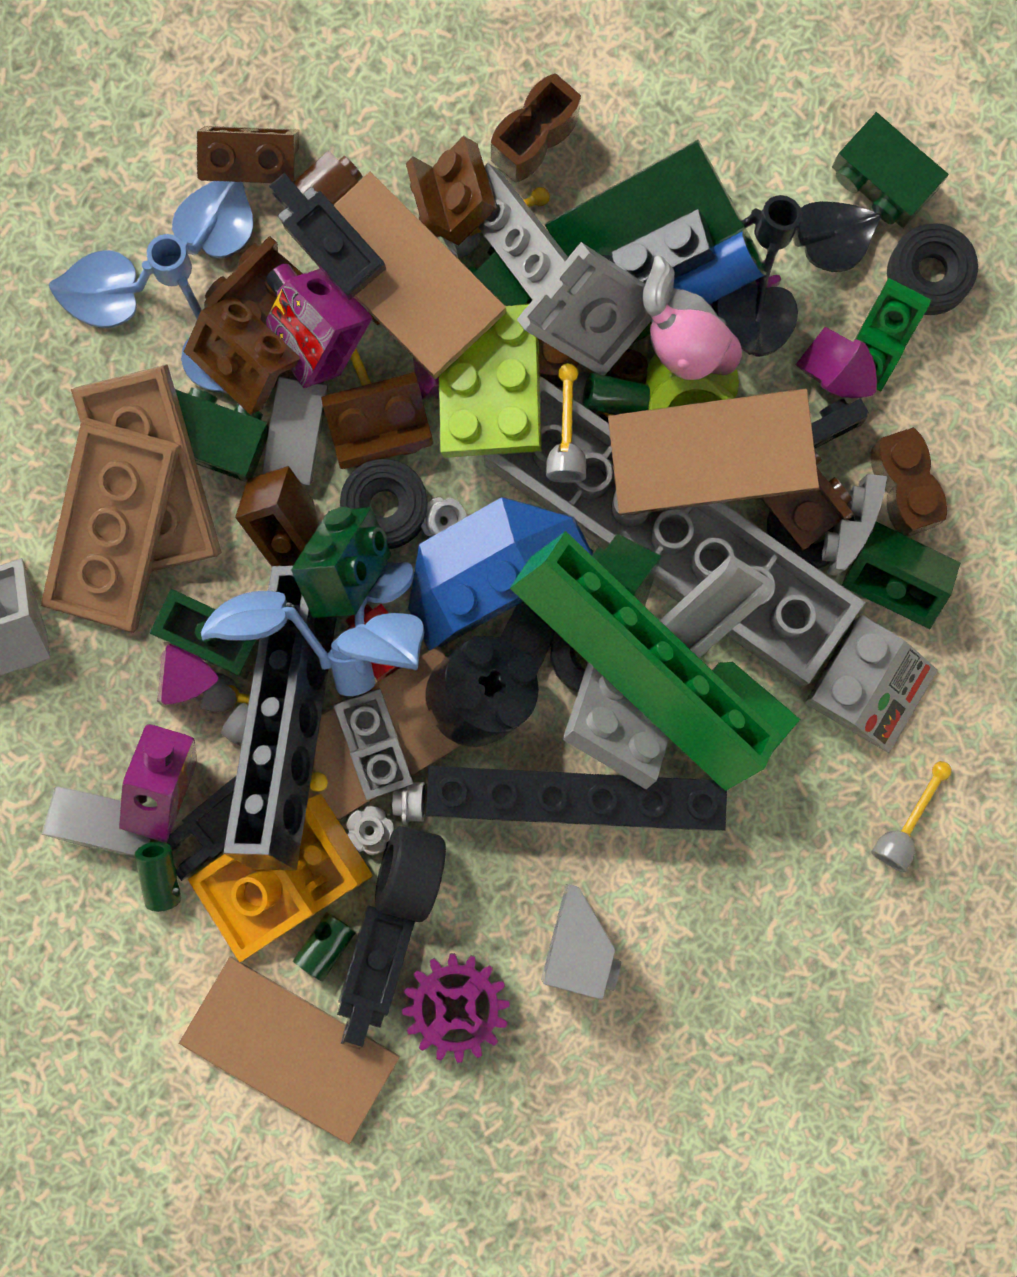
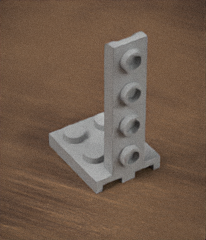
[478,163,652,375]
[563,555,774,789]

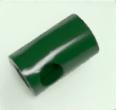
[582,373,650,415]
[135,841,181,912]
[293,912,356,982]

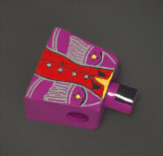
[266,264,373,388]
[119,724,197,843]

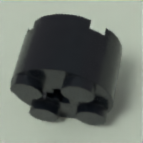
[425,636,539,747]

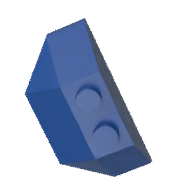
[408,497,593,651]

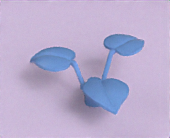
[49,181,254,393]
[201,562,424,696]

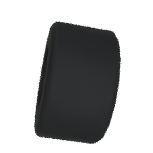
[375,826,446,922]

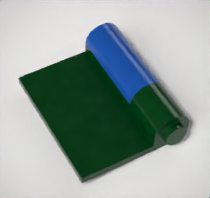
[545,139,766,345]

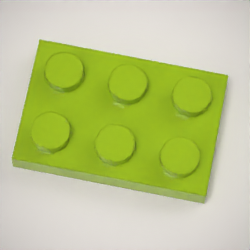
[439,304,542,458]

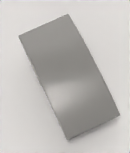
[262,376,328,485]
[822,474,887,576]
[334,688,413,800]
[42,787,150,858]

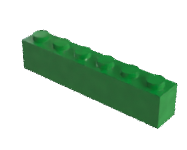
[510,531,781,791]

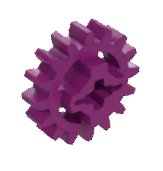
[402,953,510,1063]

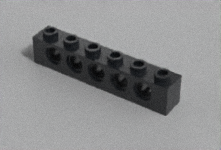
[223,566,337,870]
[426,766,727,831]

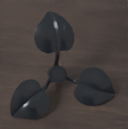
[716,195,881,357]

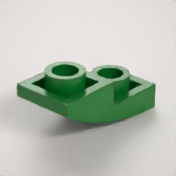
[854,278,931,392]

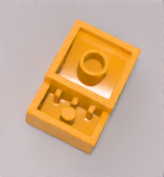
[187,793,373,962]

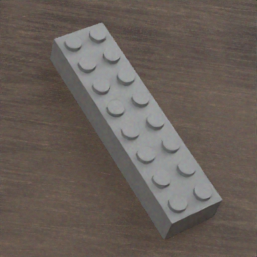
[484,377,865,688]

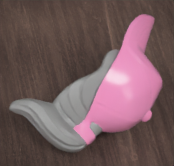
[643,255,742,380]

